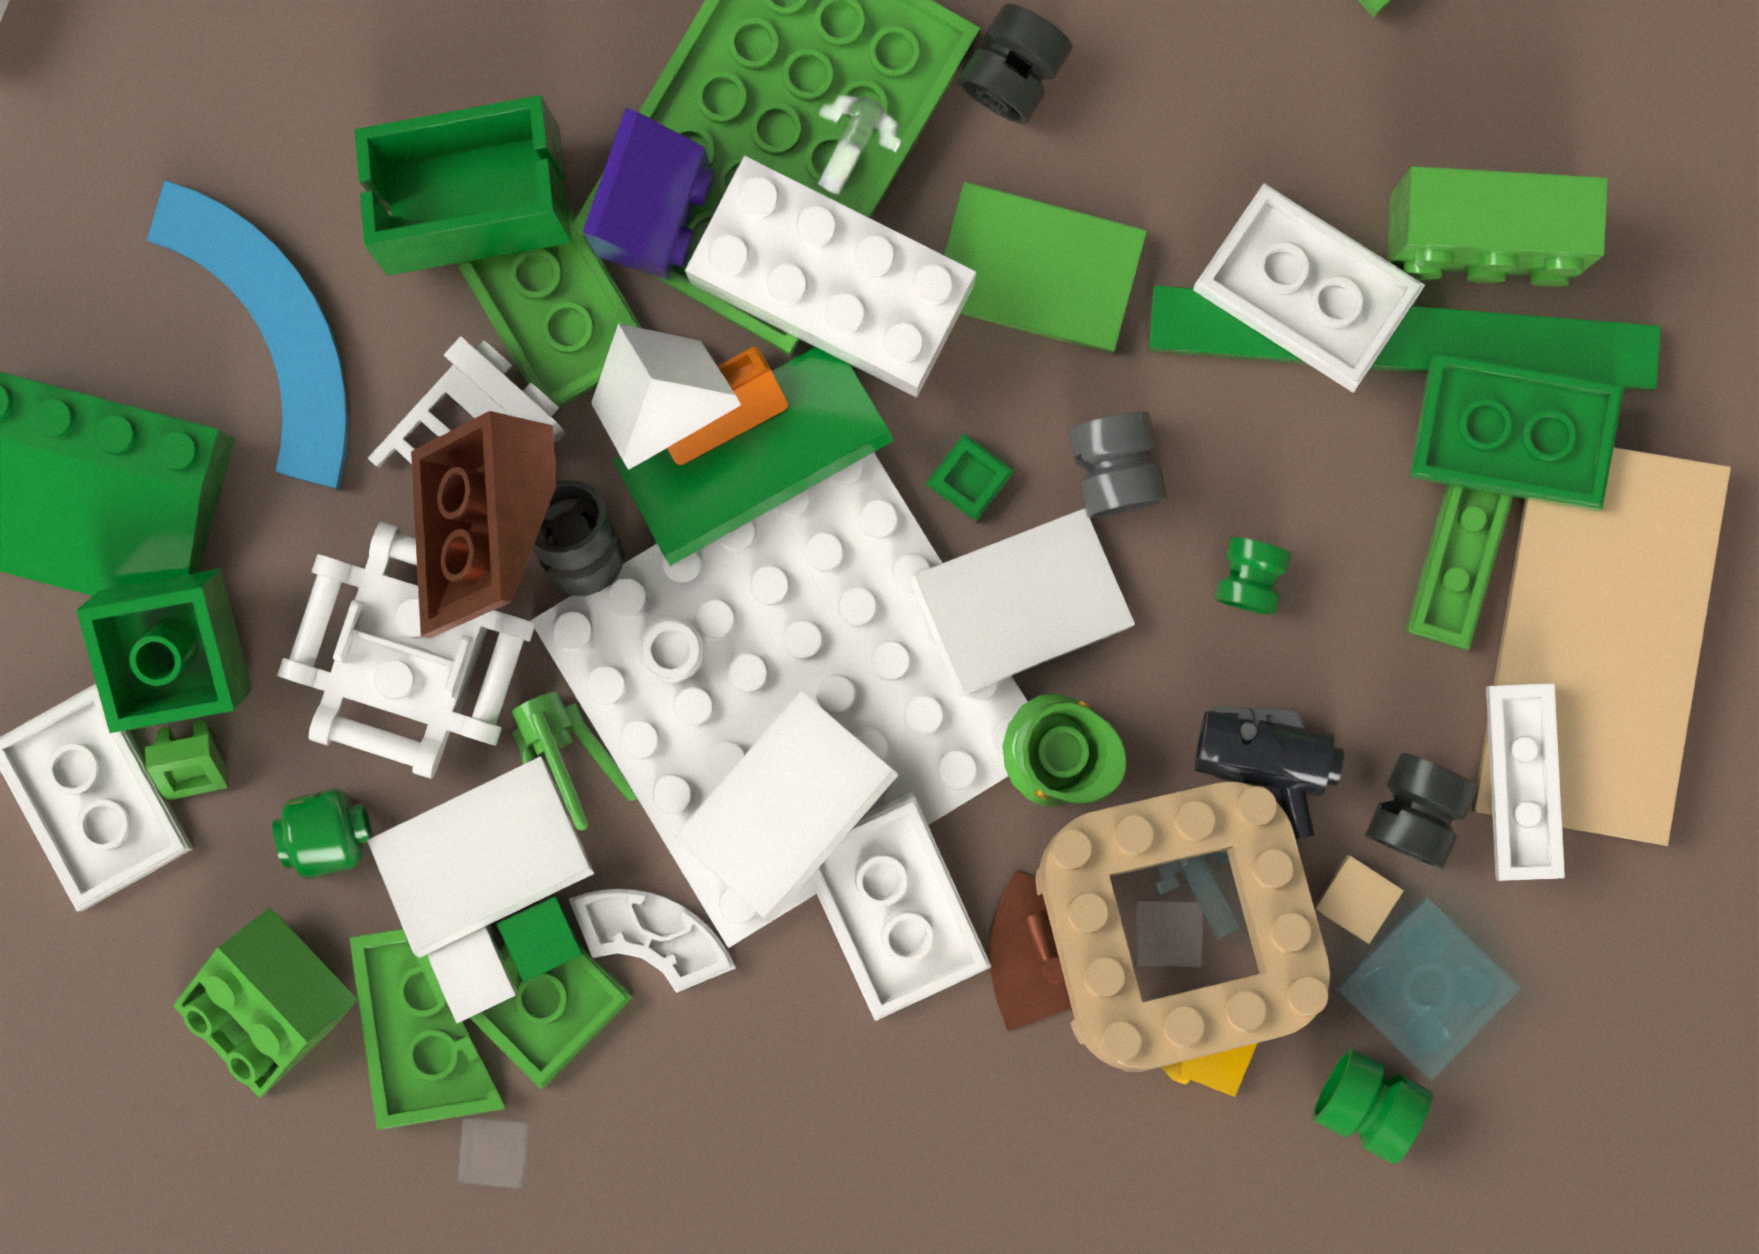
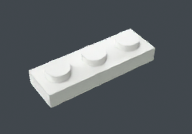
[1486,683,1565,881]

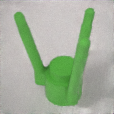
[512,692,637,831]

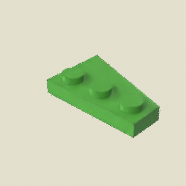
[349,929,506,1130]

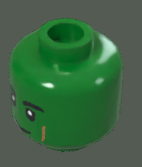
[272,788,373,879]

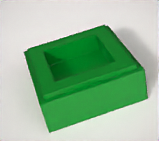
[925,433,1014,523]
[497,896,584,982]

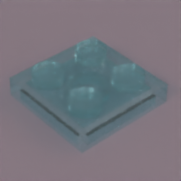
[1334,897,1521,1081]

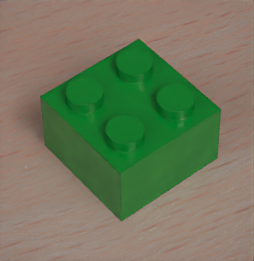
[76,568,252,733]

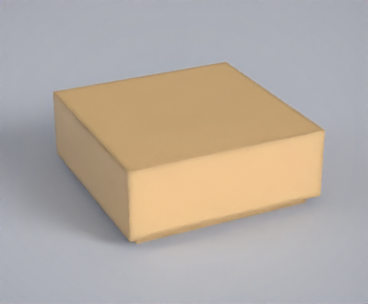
[1314,855,1404,944]

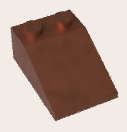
[411,411,557,638]

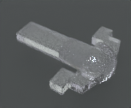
[818,95,902,196]

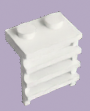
[368,336,566,468]

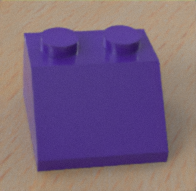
[583,108,715,280]

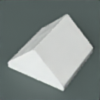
[591,324,741,470]

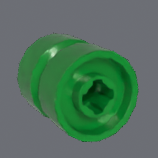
[1311,1047,1433,1165]

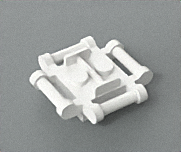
[277,521,536,779]

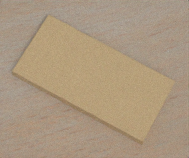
[1472,447,1731,846]

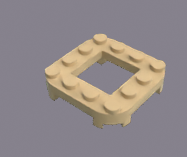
[1036,782,1330,1072]

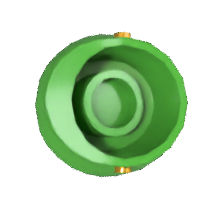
[1002,694,1127,807]

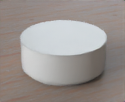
[638,618,704,683]

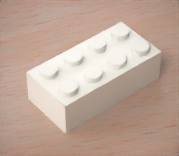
[685,155,976,398]

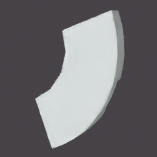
[569,888,736,993]

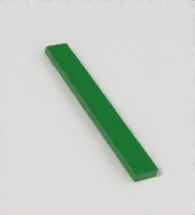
[1148,285,1661,392]

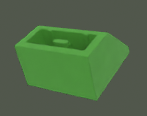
[173,907,358,1098]

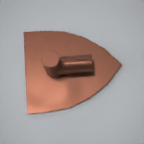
[989,870,1072,1031]

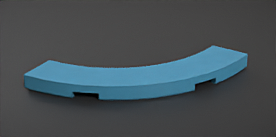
[147,180,350,491]

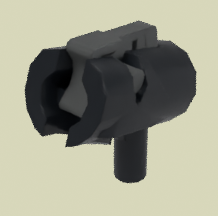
[1194,706,1344,839]

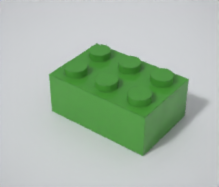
[1387,166,1608,287]

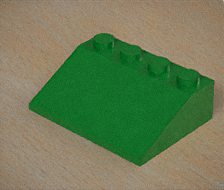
[0,372,235,596]

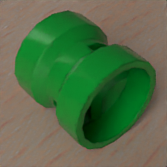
[1214,537,1292,616]

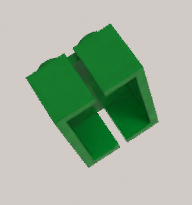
[354,95,572,276]

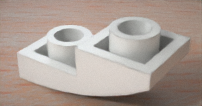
[427,924,519,1023]

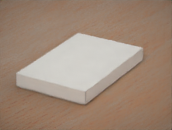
[1193,183,1425,393]
[909,508,1135,697]
[0,684,194,912]
[674,691,899,923]
[367,756,594,958]
[810,792,991,1021]

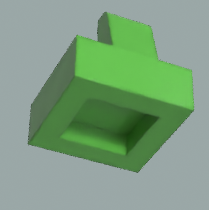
[145,720,228,801]

